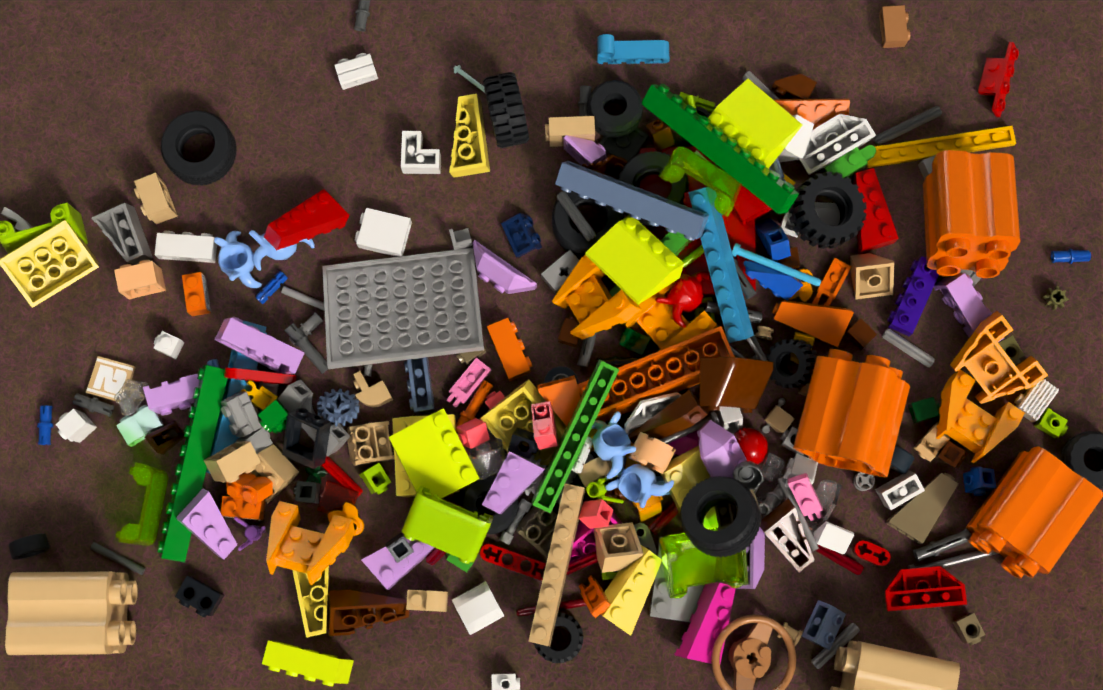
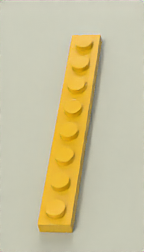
[867,126,1016,168]

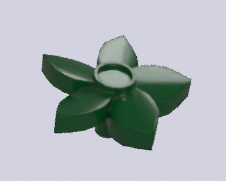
[305,466,328,484]

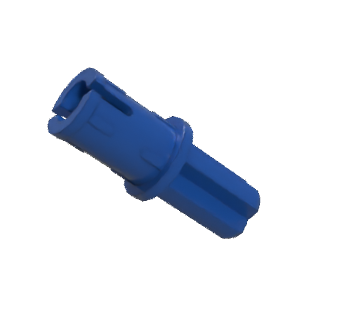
[1051,249,1091,264]

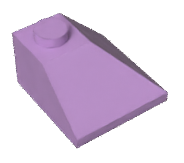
[564,135,606,166]

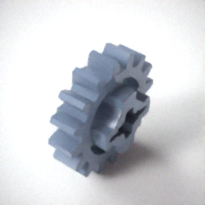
[317,389,359,427]

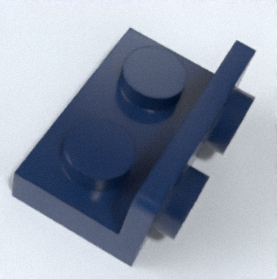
[501,213,542,258]

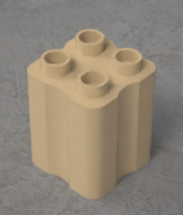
[5,571,138,655]
[830,641,960,690]

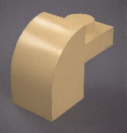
[353,371,393,407]
[914,421,951,462]
[578,457,618,487]
[406,590,448,612]

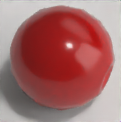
[733,427,768,464]

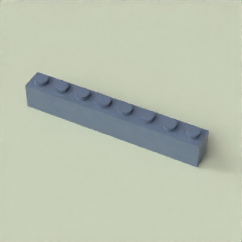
[555,161,709,241]

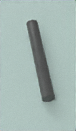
[90,542,146,575]

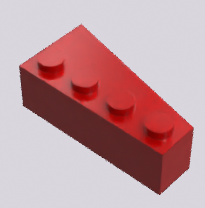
[852,168,899,254]
[264,189,350,250]

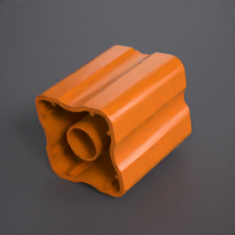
[923,150,1020,278]
[793,349,910,477]
[966,446,1103,579]

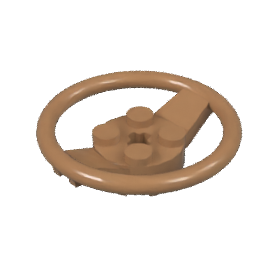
[712,615,796,690]

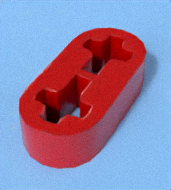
[853,540,891,566]

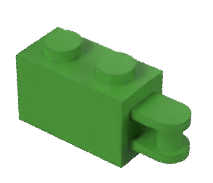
[824,145,876,178]

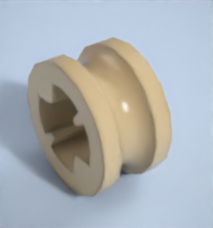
[755,326,774,340]

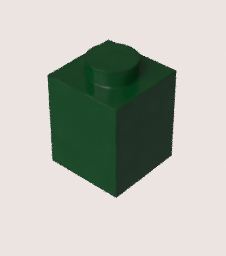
[908,397,940,424]

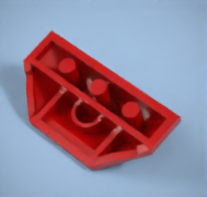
[885,566,967,611]

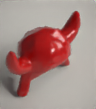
[656,268,712,328]

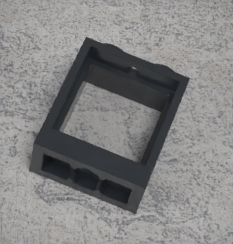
[282,408,331,469]

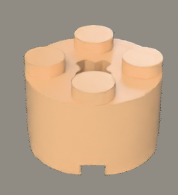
[629,432,676,474]

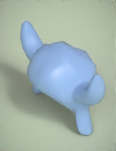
[249,230,315,271]
[214,231,262,288]
[591,411,636,479]
[605,457,674,508]

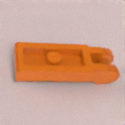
[811,258,852,306]
[579,575,610,618]

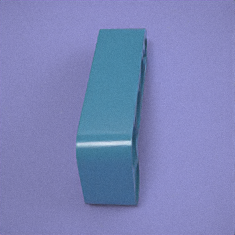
[597,34,670,64]

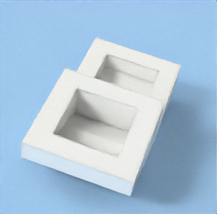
[1,207,33,231]

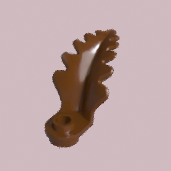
[578,154,627,176]

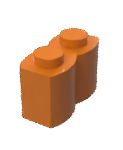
[226,472,273,504]

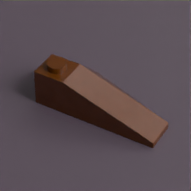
[628,390,710,444]
[328,590,409,636]

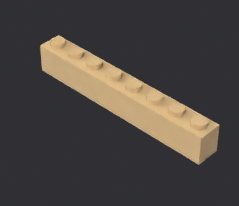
[528,483,586,647]

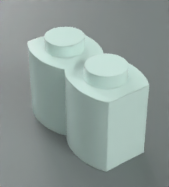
[117,405,164,447]

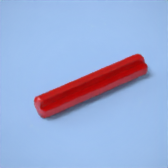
[321,456,363,499]

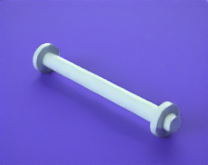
[454,65,485,93]

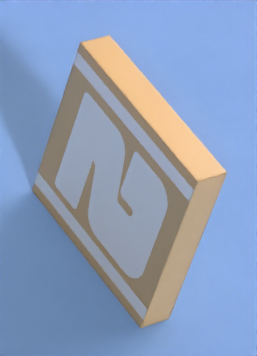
[86,356,136,403]

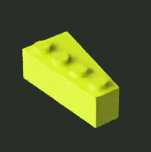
[262,640,354,686]

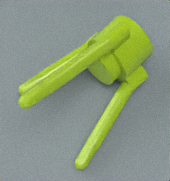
[586,475,624,504]

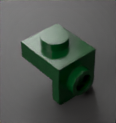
[619,327,652,357]

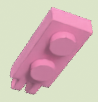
[447,358,492,408]
[788,473,823,521]

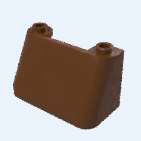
[700,357,773,413]

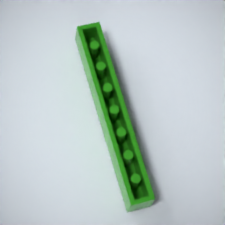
[531,359,619,513]

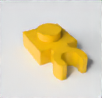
[241,381,277,411]

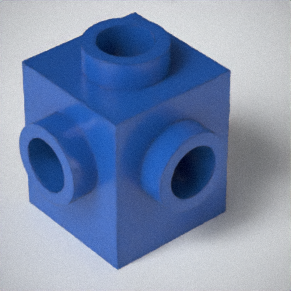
[963,467,997,496]

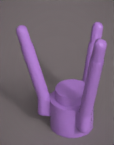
[234,517,266,551]

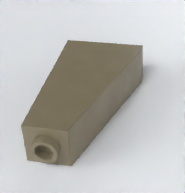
[885,473,959,544]

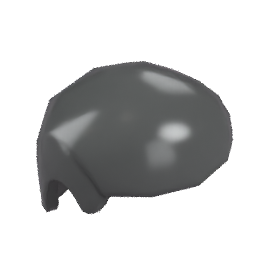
[732,461,764,490]

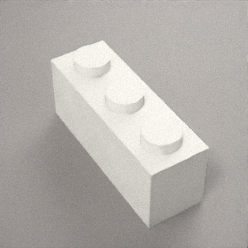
[155,231,217,263]

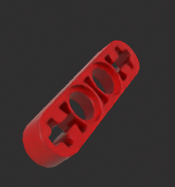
[224,368,297,385]
[480,544,546,581]

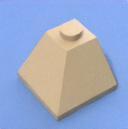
[850,253,894,299]
[594,522,643,573]

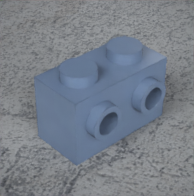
[802,600,846,650]

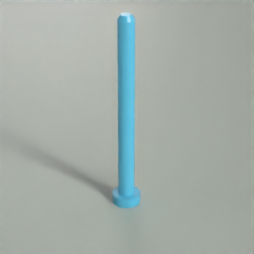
[732,243,821,286]

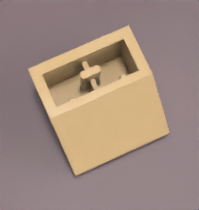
[251,444,299,503]

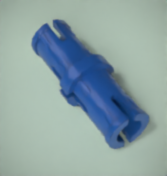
[37,406,53,445]

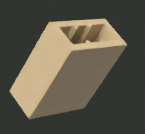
[545,116,595,147]

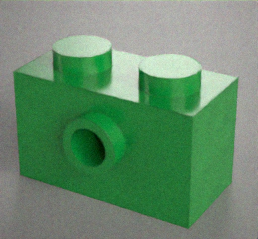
[258,400,289,434]

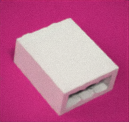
[355,208,412,257]

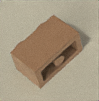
[879,5,910,48]

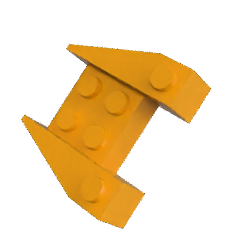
[552,255,642,340]
[626,281,718,351]
[950,311,1048,404]
[936,370,1025,464]
[266,501,355,585]

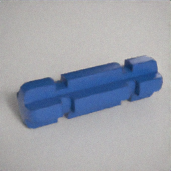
[256,271,287,304]

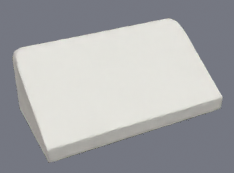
[813,521,854,554]

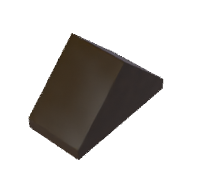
[144,421,185,455]

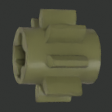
[1042,286,1069,311]

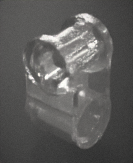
[114,379,149,416]

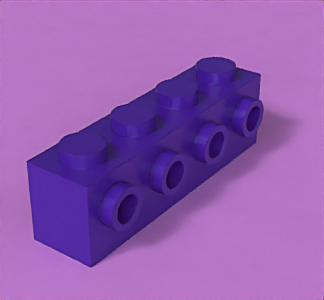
[887,256,939,337]

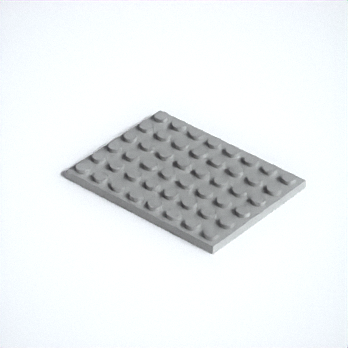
[322,248,484,369]

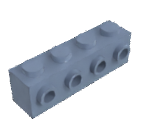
[404,357,435,415]

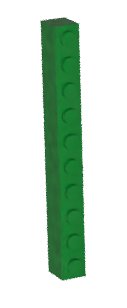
[642,84,799,214]
[157,365,228,562]

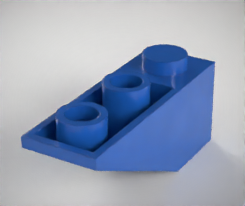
[755,218,791,261]
[743,261,803,301]

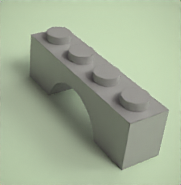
[278,379,351,456]

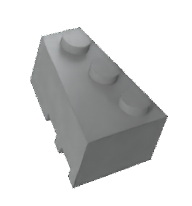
[92,203,153,265]

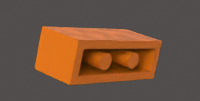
[487,318,533,381]

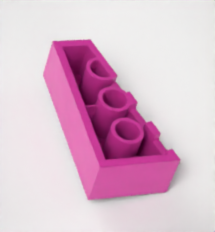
[675,580,736,664]

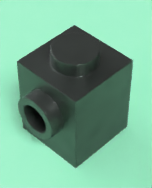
[294,481,321,503]

